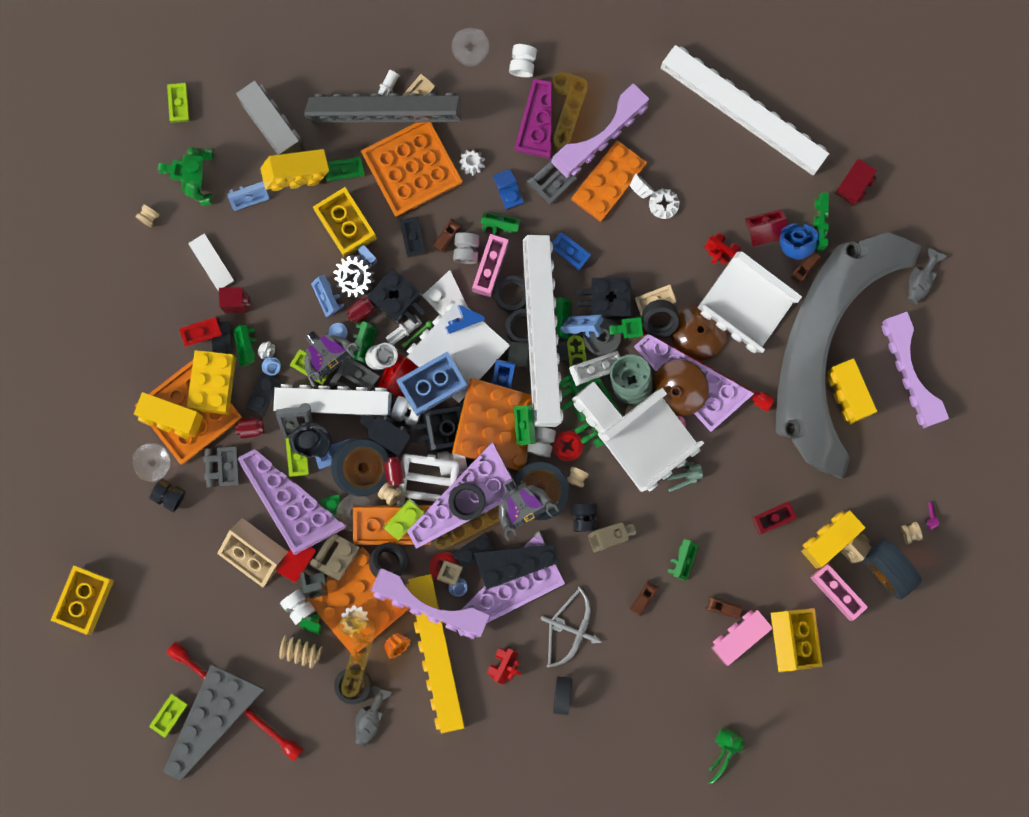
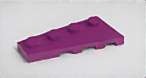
[514,78,552,159]

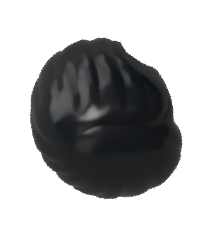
[289,422,332,458]

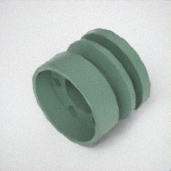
[610,355,653,405]

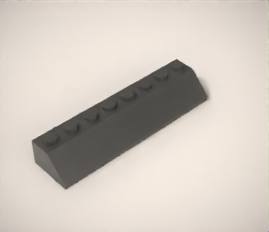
[305,93,462,123]

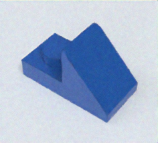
[492,169,524,211]
[445,305,485,334]
[492,359,515,389]

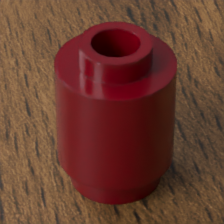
[346,297,375,324]
[235,417,264,439]
[384,456,406,486]

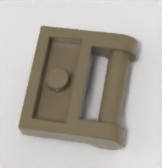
[310,533,360,582]

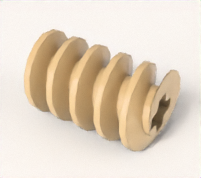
[279,635,323,669]

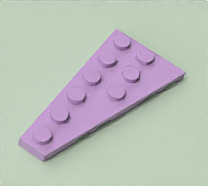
[634,334,754,432]
[407,442,512,548]
[238,449,346,555]
[457,532,565,636]

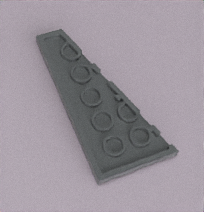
[163,664,265,780]

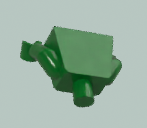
[181,147,215,206]

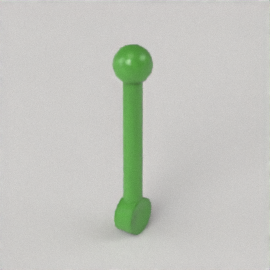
[401,320,433,349]

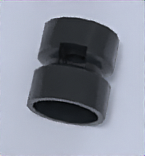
[149,478,186,513]
[572,503,598,532]

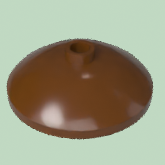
[671,304,728,361]
[652,359,709,416]

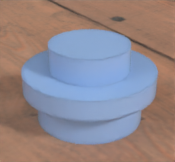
[328,323,348,339]
[262,357,281,375]
[448,577,467,597]

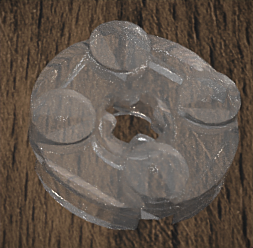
[452,28,489,66]

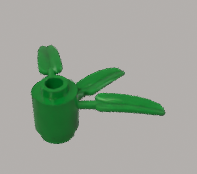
[708,728,745,784]

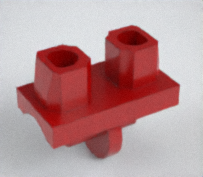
[704,232,741,265]
[487,648,522,685]

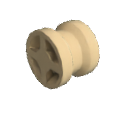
[135,204,159,227]
[566,467,589,489]
[378,482,402,506]
[901,522,923,544]

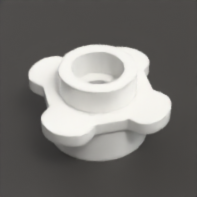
[258,341,275,360]

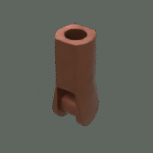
[432,218,462,253]
[790,252,821,284]
[630,580,659,616]
[705,597,742,619]

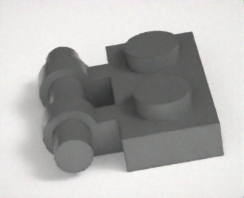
[203,447,239,488]

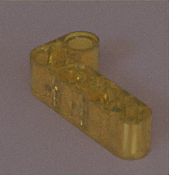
[553,72,588,151]
[433,505,500,550]
[338,615,376,697]

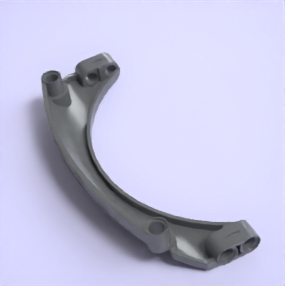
[775,232,921,479]

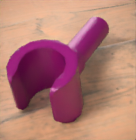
[926,502,939,530]

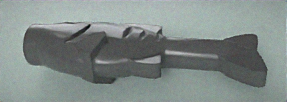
[907,248,946,304]
[355,686,392,747]

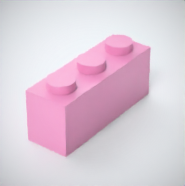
[472,234,508,298]
[810,564,868,621]
[711,610,773,666]

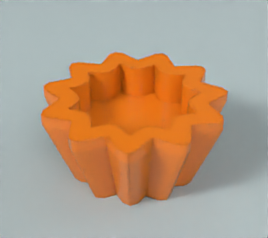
[384,633,411,659]

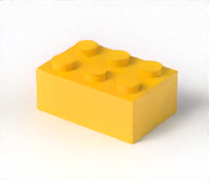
[260,149,329,191]
[313,187,377,258]
[187,350,236,415]
[826,358,877,425]
[134,392,203,439]
[801,510,865,569]
[51,565,114,635]
[771,608,823,672]

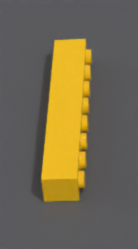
[406,574,465,733]

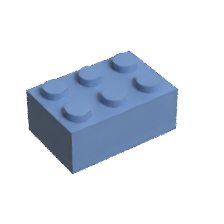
[397,351,467,417]

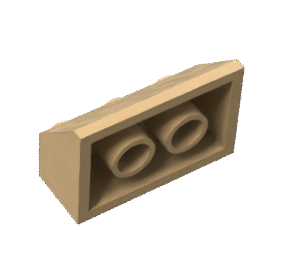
[217,518,288,588]

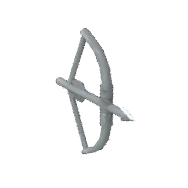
[541,586,602,668]

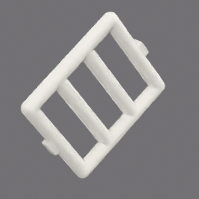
[396,454,460,505]

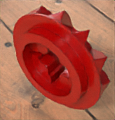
[552,431,583,461]
[429,552,458,583]

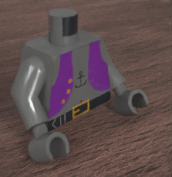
[304,331,361,387]
[499,478,560,541]

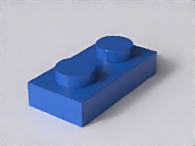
[552,232,591,271]

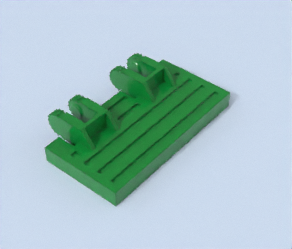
[559,374,623,448]

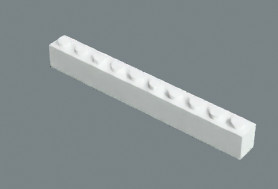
[661,45,829,176]
[523,235,563,427]

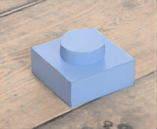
[358,245,377,266]

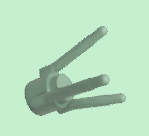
[667,462,703,492]

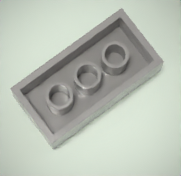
[236,81,303,155]

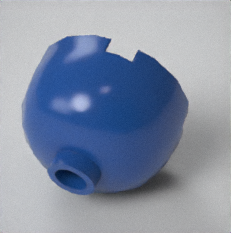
[780,223,818,259]

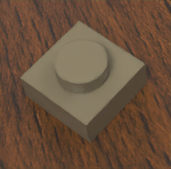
[437,560,463,587]

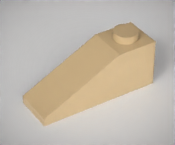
[840,534,872,564]

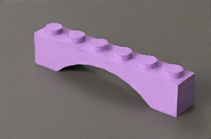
[551,83,649,178]
[882,312,949,429]
[370,569,489,639]

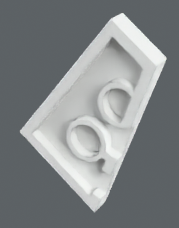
[423,270,467,317]

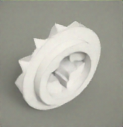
[649,188,679,219]

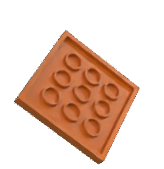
[361,122,463,218]
[135,360,243,465]
[452,378,532,471]
[306,547,410,656]

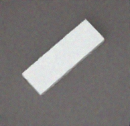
[188,234,235,291]
[569,351,620,386]

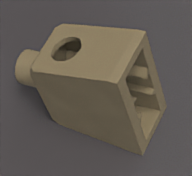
[588,522,636,553]

